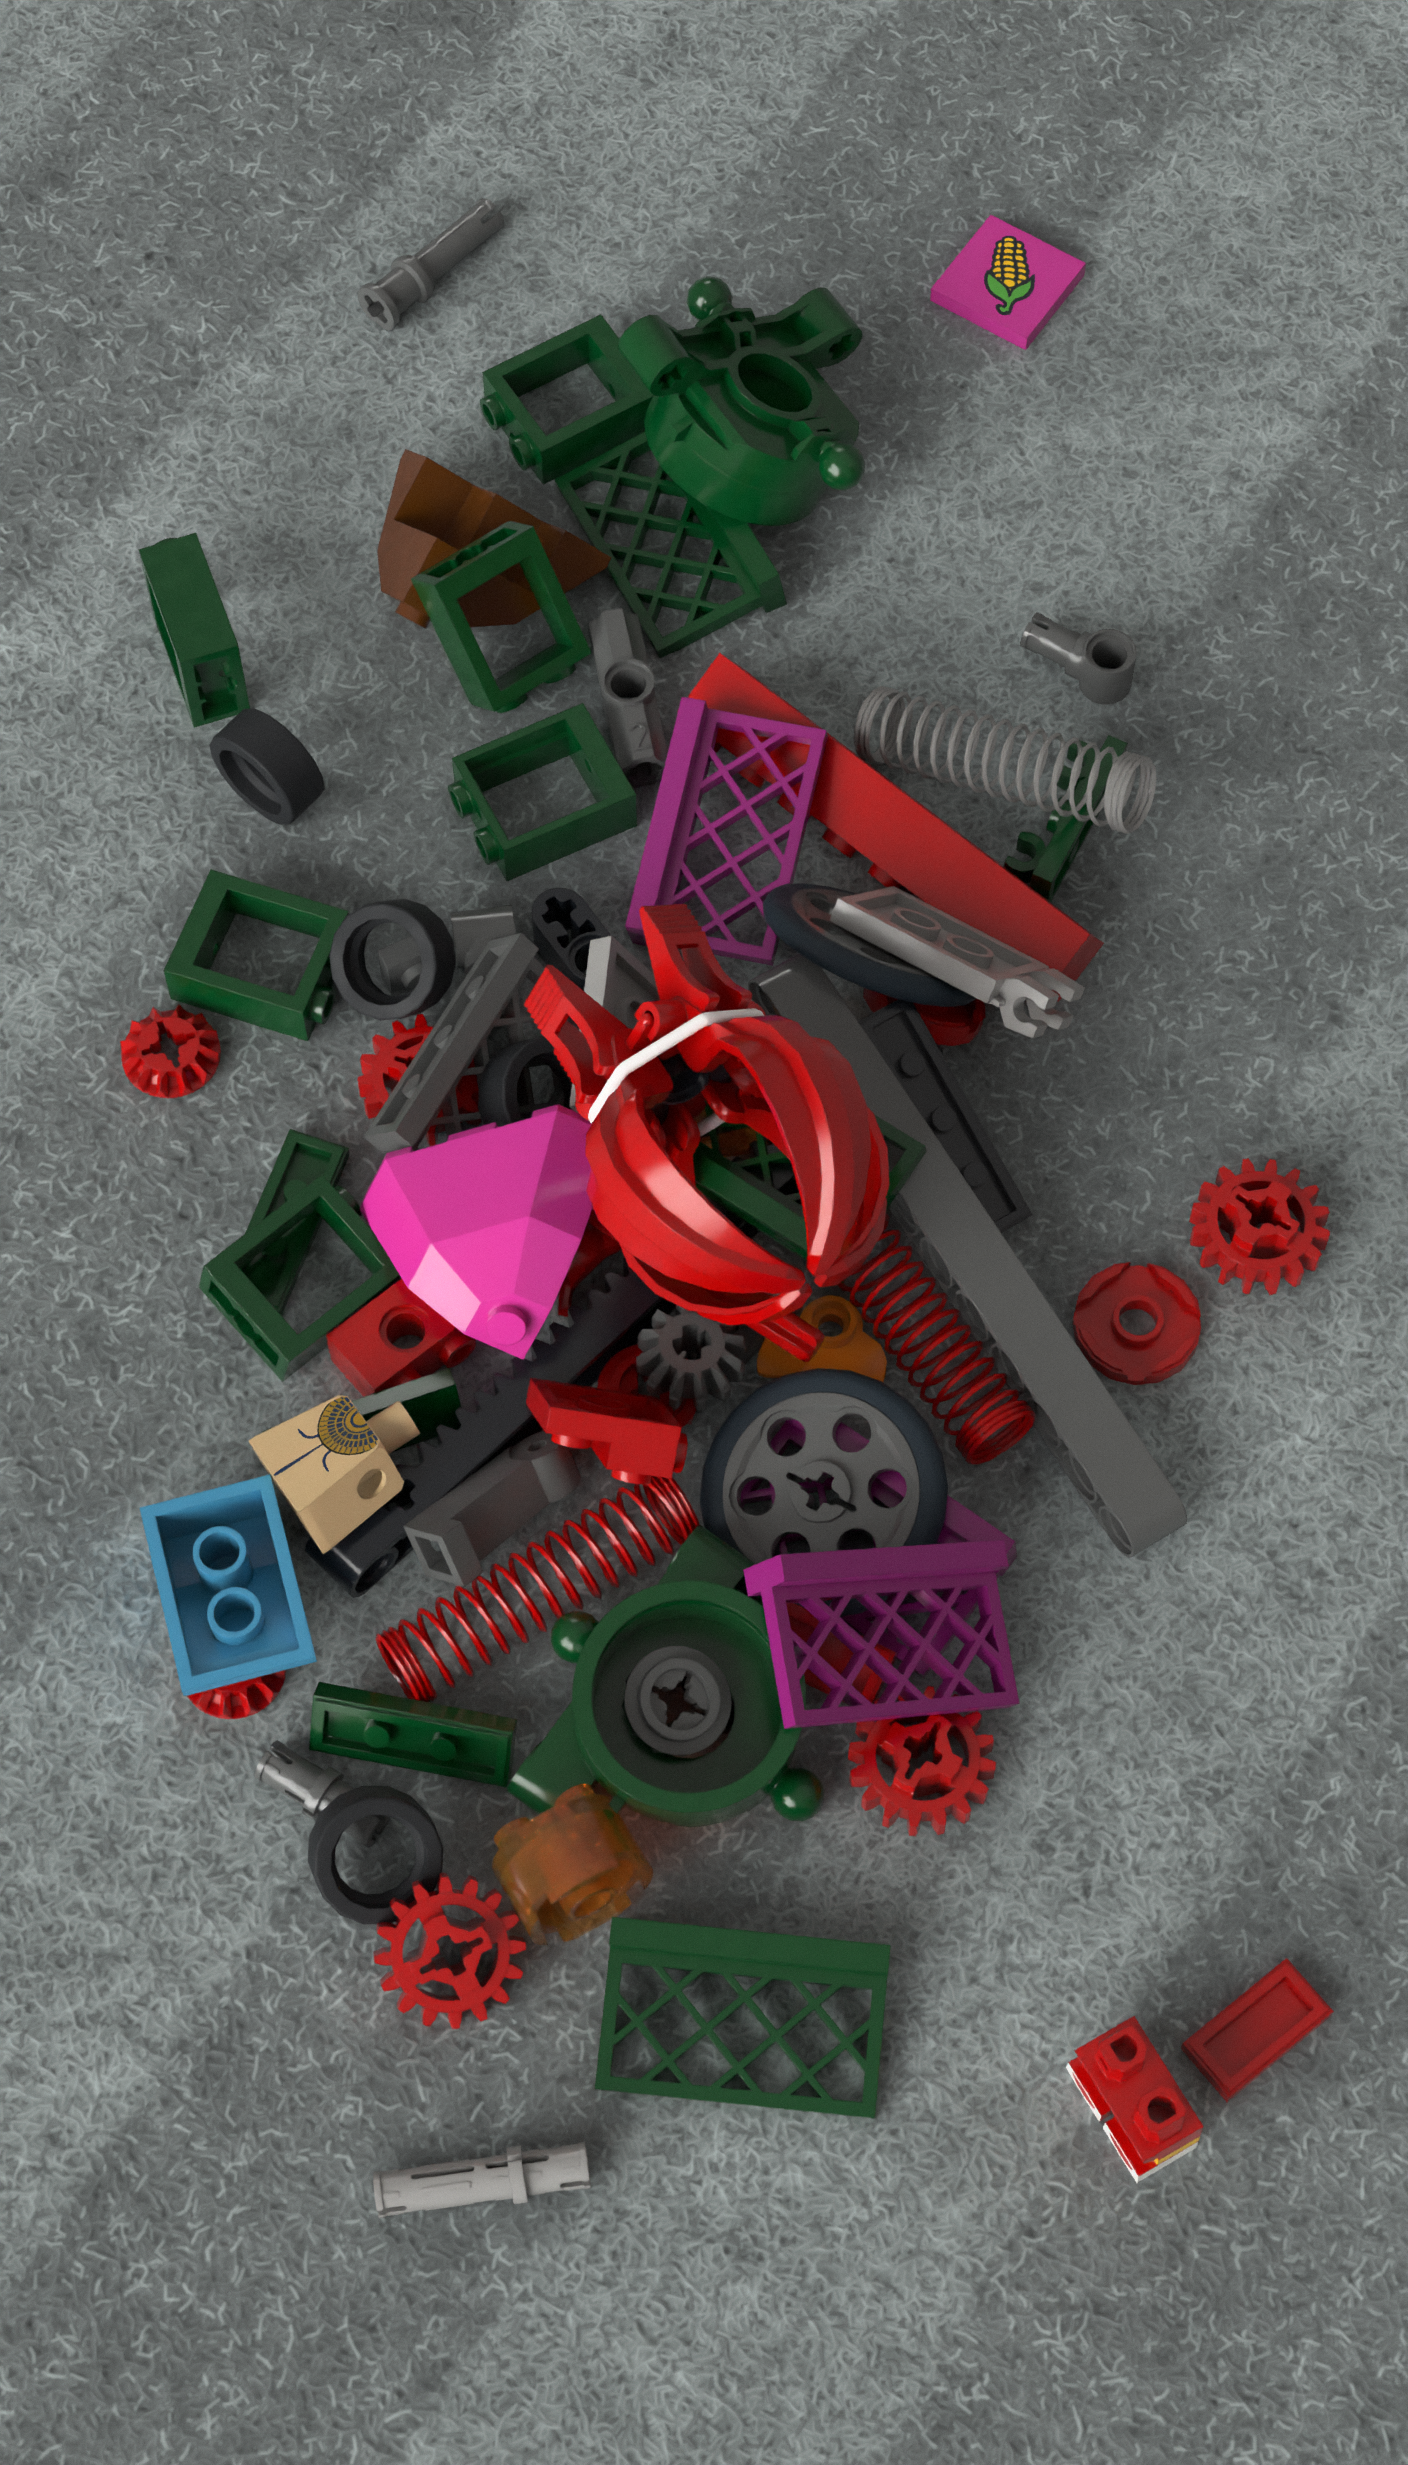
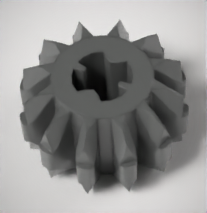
[636,1305,747,1413]

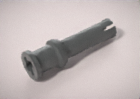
[357,198,504,331]

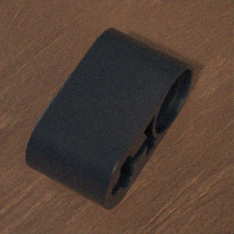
[531,888,611,991]

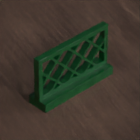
[554,431,787,658]
[693,1100,927,1284]
[595,1917,891,2119]

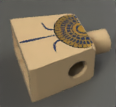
[249,1395,420,1554]

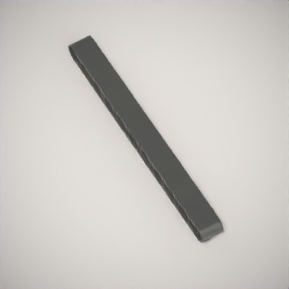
[748,954,1187,1558]

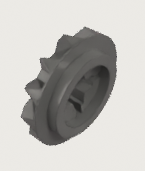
[621,1646,731,1757]

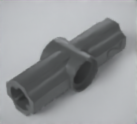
[588,608,668,787]

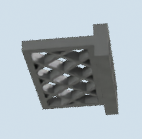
[363,933,571,1153]

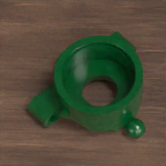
[617,276,866,526]
[506,1525,825,1831]

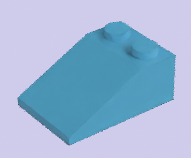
[140,1474,317,1696]

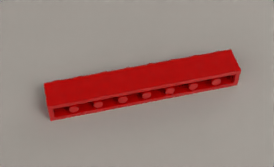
[677,653,1104,1002]

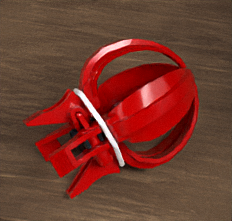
[524,904,889,1325]

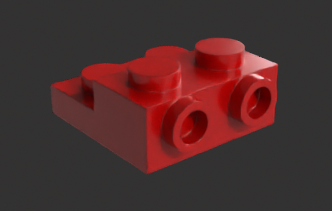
[526,1378,688,1485]

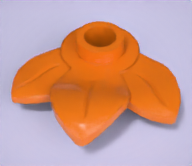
[757,1295,887,1382]

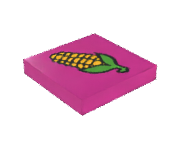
[930,214,1086,350]

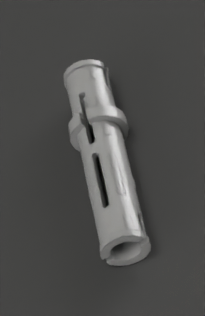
[373,2142,591,2218]

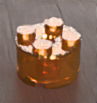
[492,1784,653,1945]

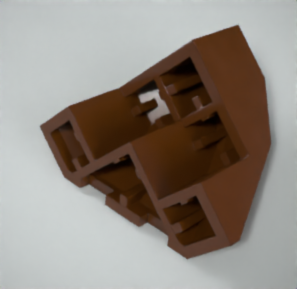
[377,449,612,629]

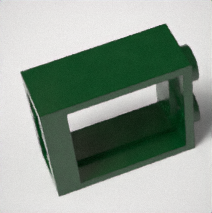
[480,314,654,485]
[411,521,592,713]
[138,533,250,728]
[448,703,637,881]
[163,869,349,1041]
[199,1174,401,1382]

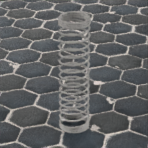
[854,686,1157,834]

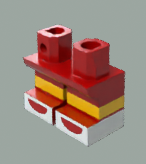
[1066,2016,1204,2183]

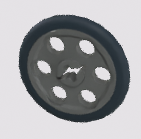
[763,883,977,1007]
[700,1368,948,1617]

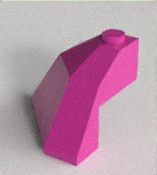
[360,1104,593,1360]

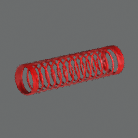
[838,1214,1036,1465]
[376,1476,700,1702]

